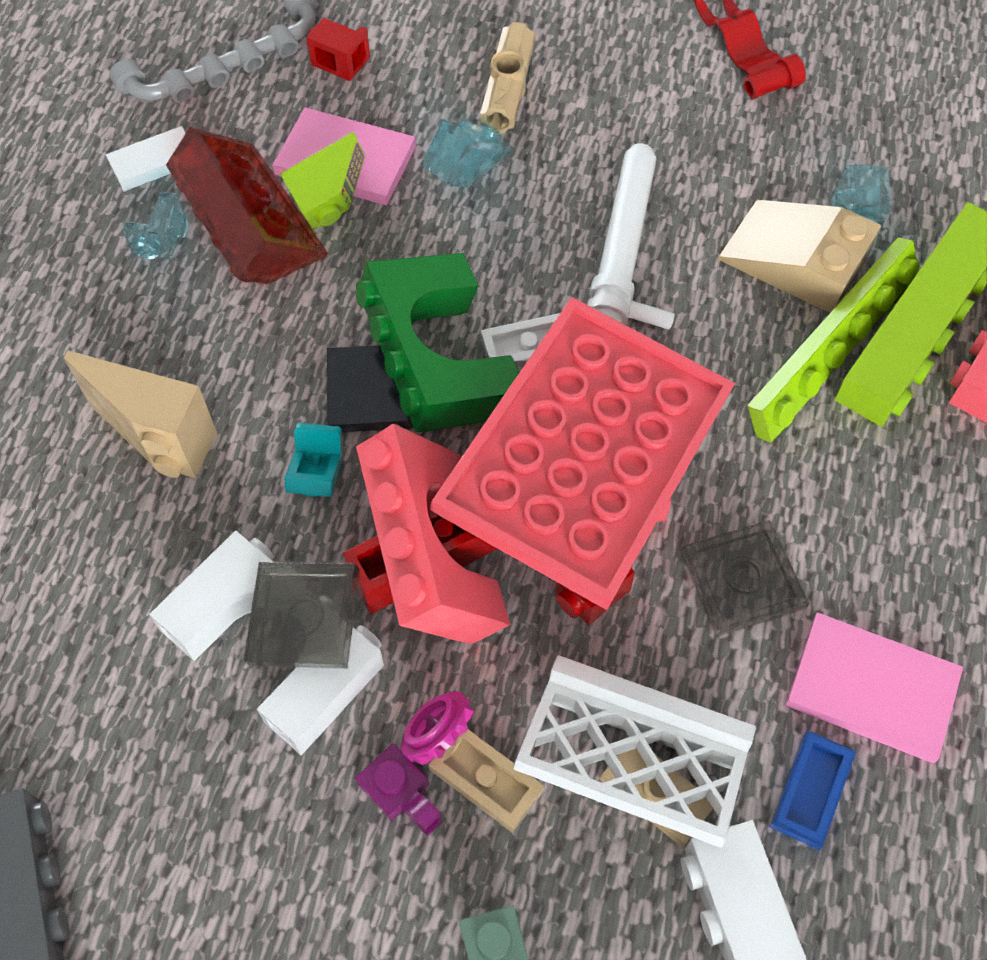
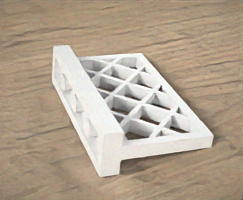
[514,655,756,848]

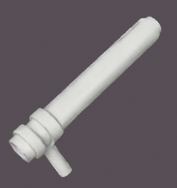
[587,143,675,330]

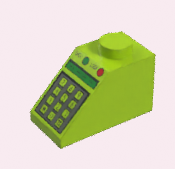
[280,132,365,229]

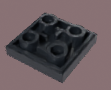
[327,345,414,432]

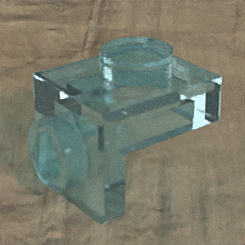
[122,192,188,259]

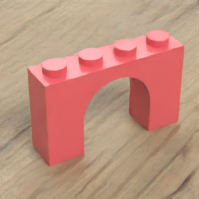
[356,424,510,644]

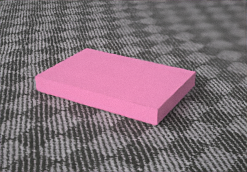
[272,107,416,205]
[785,612,963,763]

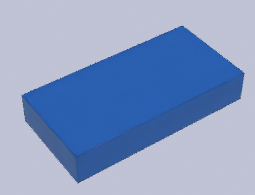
[769,730,856,850]

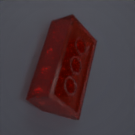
[166,127,328,284]

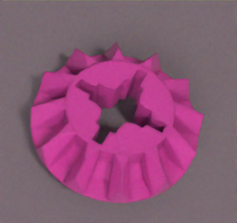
[401,691,473,765]

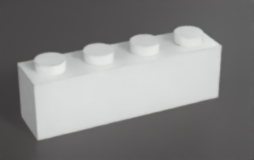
[681,820,807,960]

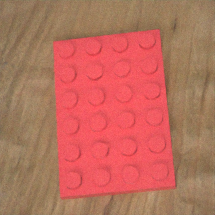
[430,297,735,610]

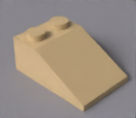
[718,200,882,313]
[64,350,217,478]

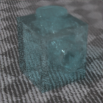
[831,165,891,232]

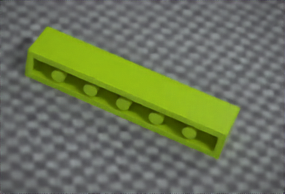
[835,202,987,427]

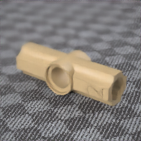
[480,22,535,134]

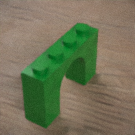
[356,253,520,433]

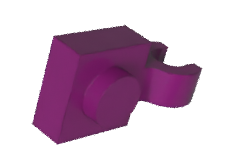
[354,743,443,837]

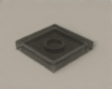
[680,520,809,637]
[243,562,360,669]

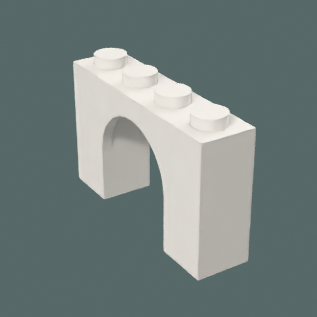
[149,531,384,755]

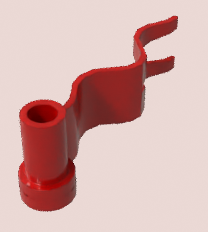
[693,0,806,100]

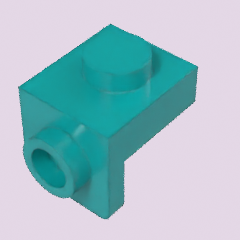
[284,423,343,497]

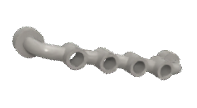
[109,0,318,103]

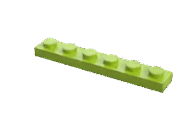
[747,237,919,443]

